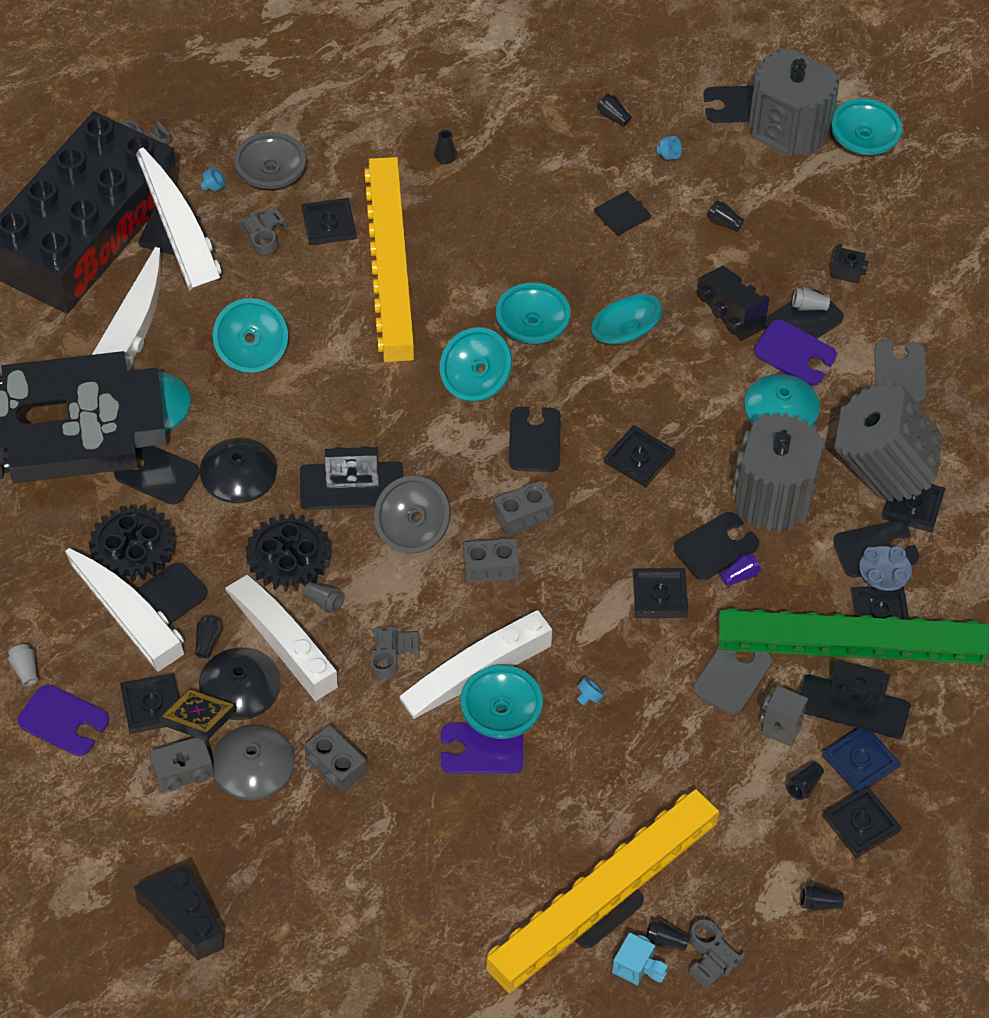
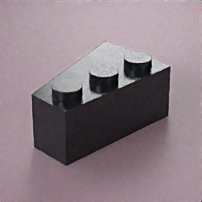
[697,265,770,341]
[134,864,224,961]

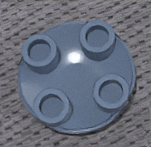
[859,546,912,591]

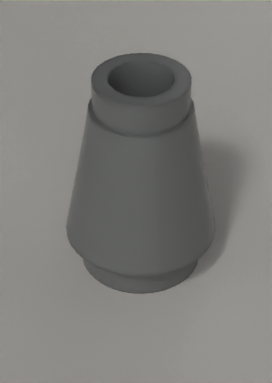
[303,582,344,613]

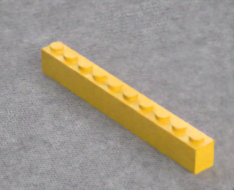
[365,157,414,362]
[486,789,719,994]

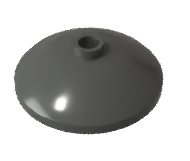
[234,132,306,189]
[374,475,451,554]
[211,725,294,800]

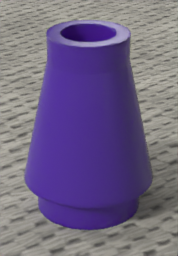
[720,553,761,587]

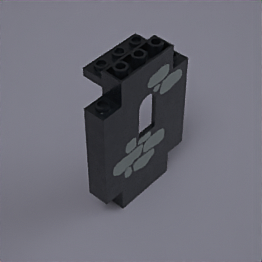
[0,351,166,484]

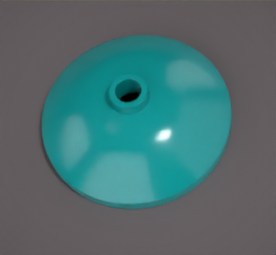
[831,98,902,155]
[496,283,570,344]
[591,294,663,345]
[213,298,288,373]
[440,327,512,402]
[158,371,191,432]
[744,374,820,427]
[461,665,543,739]

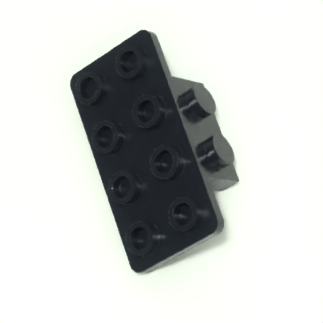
[300,446,403,510]
[800,660,911,739]

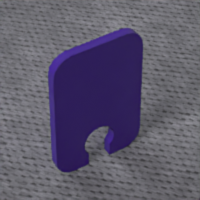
[754,320,837,386]
[18,685,109,756]
[441,723,523,774]

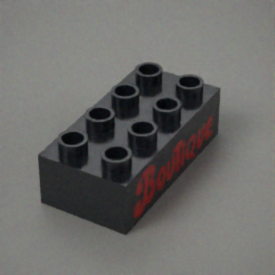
[0,111,178,314]

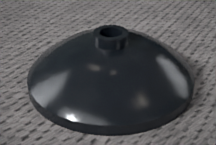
[200,438,277,503]
[199,648,281,720]

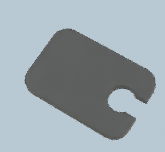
[875,340,926,404]
[694,650,772,715]

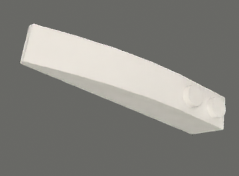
[136,148,221,292]
[92,247,162,371]
[65,548,184,672]
[225,575,338,701]
[400,610,552,719]

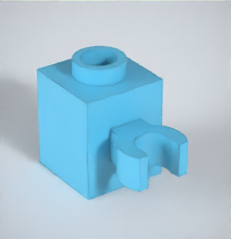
[612,932,668,985]

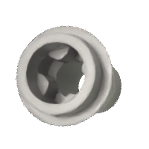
[792,286,830,311]
[8,644,38,687]

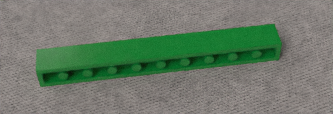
[717,608,989,665]

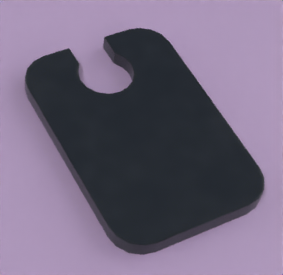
[703,86,754,123]
[765,289,844,339]
[509,407,561,472]
[114,446,199,505]
[674,512,759,580]
[833,521,919,578]
[135,563,208,626]
[575,889,644,949]

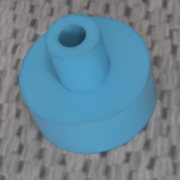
[657,136,682,160]
[200,166,226,192]
[577,677,605,706]

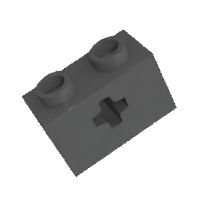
[760,686,808,747]
[149,738,214,793]

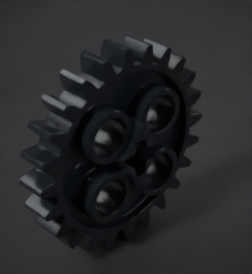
[89,504,175,582]
[246,514,332,592]

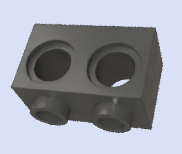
[493,481,554,537]
[463,538,519,583]
[304,725,367,793]

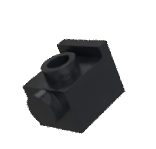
[830,244,869,284]

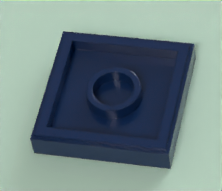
[822,729,901,793]

